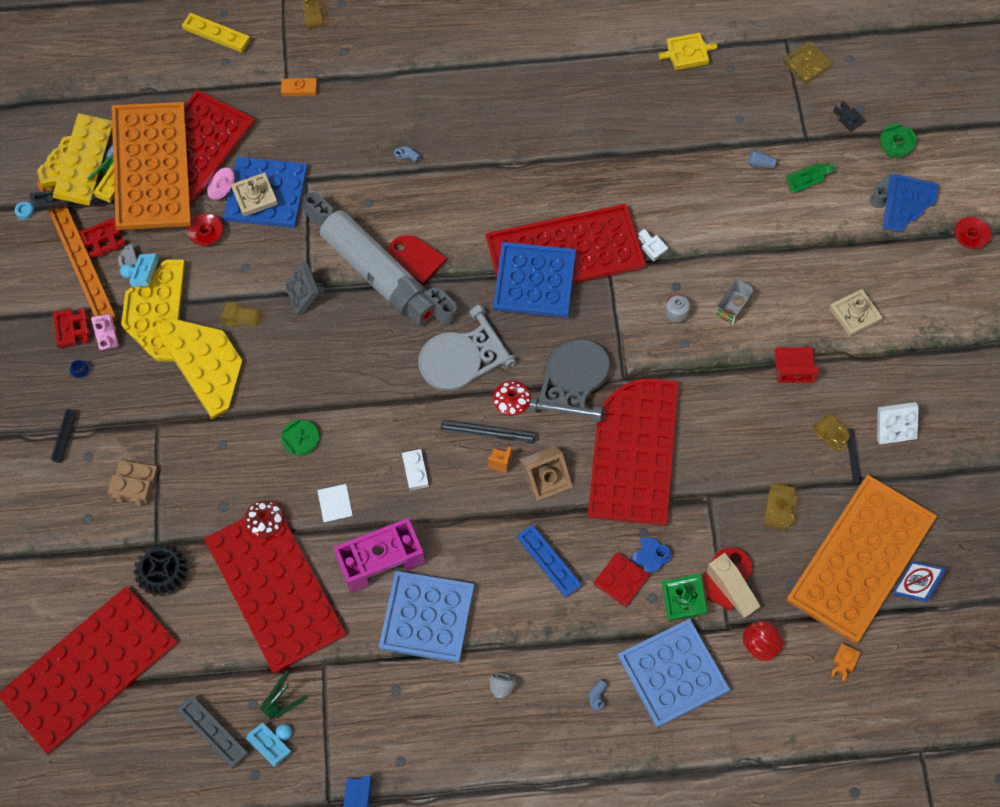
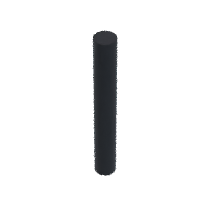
[846,428,861,485]

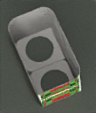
[716,280,753,325]

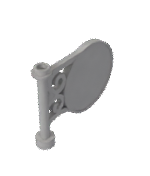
[418,305,516,391]

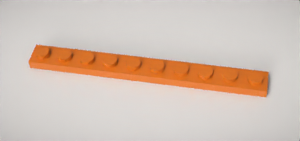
[36,181,117,322]

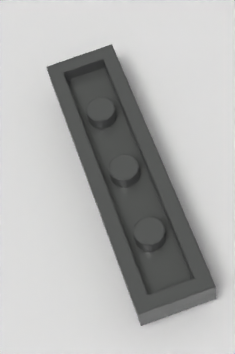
[177,696,249,769]

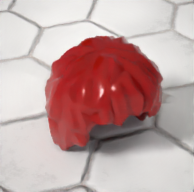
[742,621,784,661]

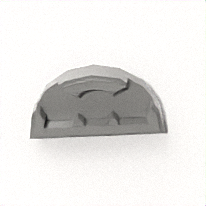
[118,243,137,268]

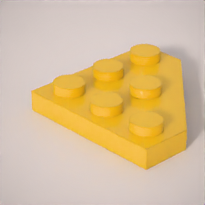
[37,136,71,188]

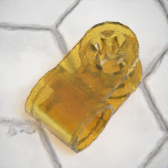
[303,0,323,28]
[812,414,850,452]

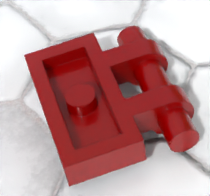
[79,218,125,259]
[53,308,91,348]

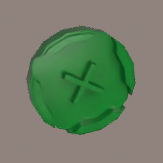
[281,419,320,457]

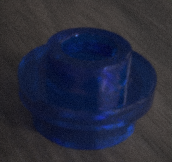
[70,360,89,378]

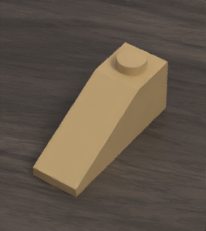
[706,553,761,619]

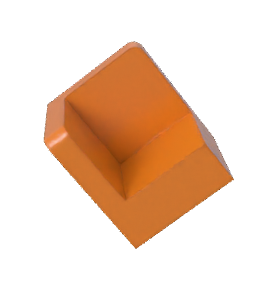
[488,446,512,473]

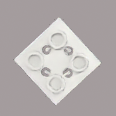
[877,402,918,444]

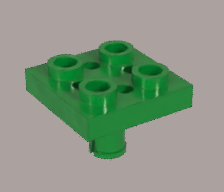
[661,573,709,622]

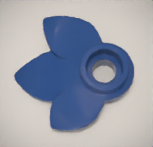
[631,537,671,572]

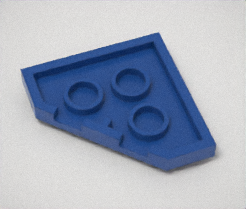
[882,174,939,232]

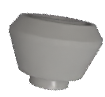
[488,673,516,698]

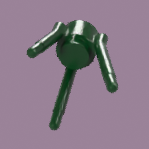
[259,670,307,720]

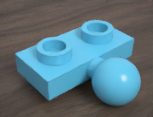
[120,254,159,287]
[246,723,292,767]

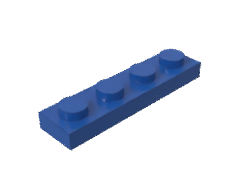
[517,525,581,599]

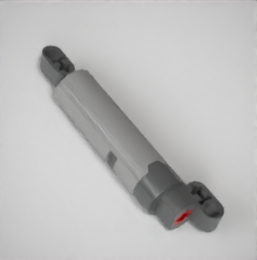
[304,192,457,326]

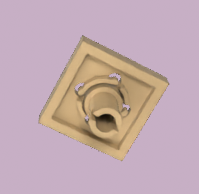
[231,173,278,217]
[829,289,883,337]

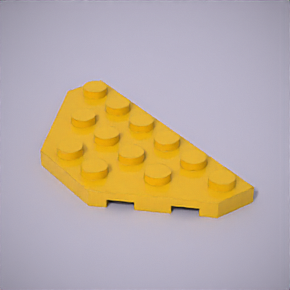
[121,260,185,362]
[154,318,242,419]

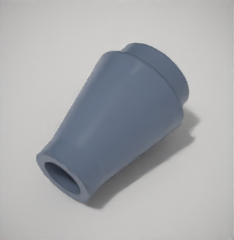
[748,150,776,169]

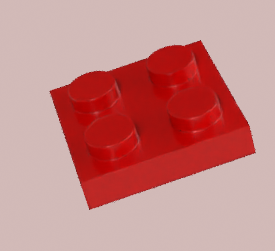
[593,552,650,607]

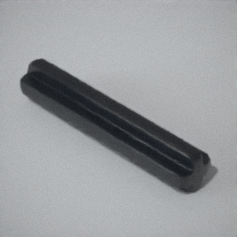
[51,409,76,463]

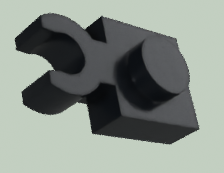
[833,101,865,132]

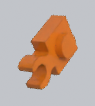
[830,644,861,683]

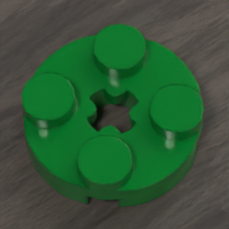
[879,124,916,159]

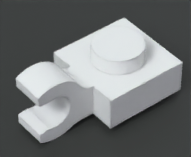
[637,229,668,261]

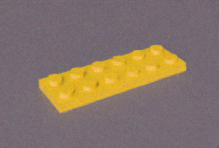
[53,113,112,206]

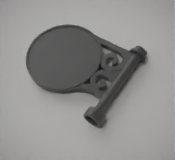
[530,340,610,422]

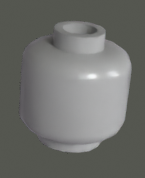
[665,294,690,322]

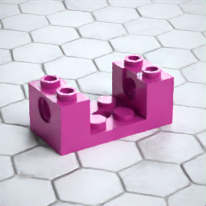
[333,518,425,593]

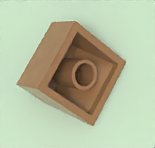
[520,445,573,501]

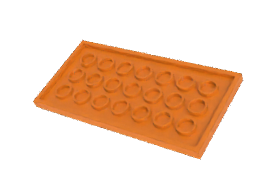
[112,102,191,230]
[786,474,937,645]

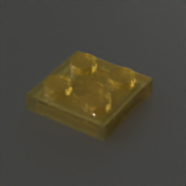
[782,41,833,85]

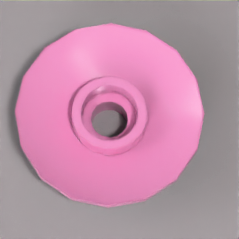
[207,167,235,200]

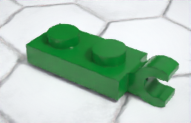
[785,162,835,193]

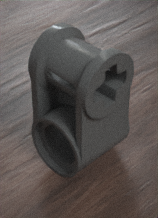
[870,174,890,208]

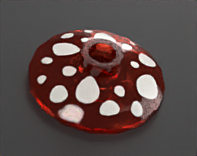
[244,501,284,538]

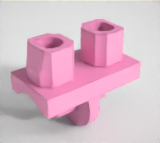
[91,313,119,350]

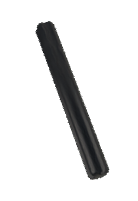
[440,420,536,443]

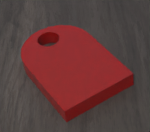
[388,235,446,286]
[703,547,752,612]

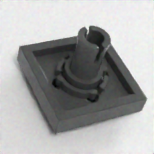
[285,262,324,315]

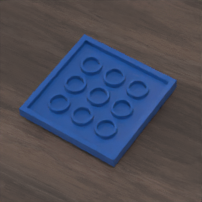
[223,157,308,228]
[493,242,576,318]

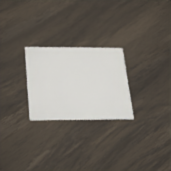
[317,484,353,522]

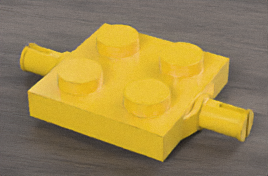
[658,33,717,70]

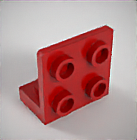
[774,347,818,383]

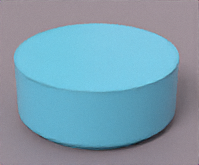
[15,202,34,220]

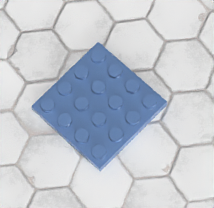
[379,571,474,663]
[617,619,730,729]

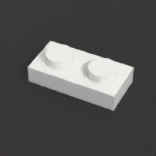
[402,449,429,491]

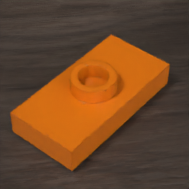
[281,78,317,97]

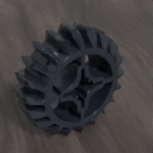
[133,543,189,597]

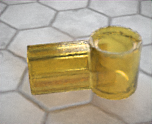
[220,302,259,327]

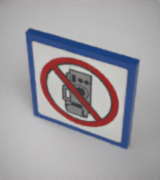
[893,561,946,602]

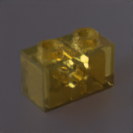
[763,483,797,531]

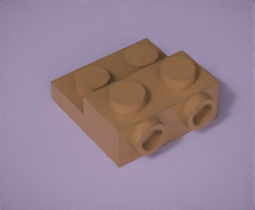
[107,460,158,506]

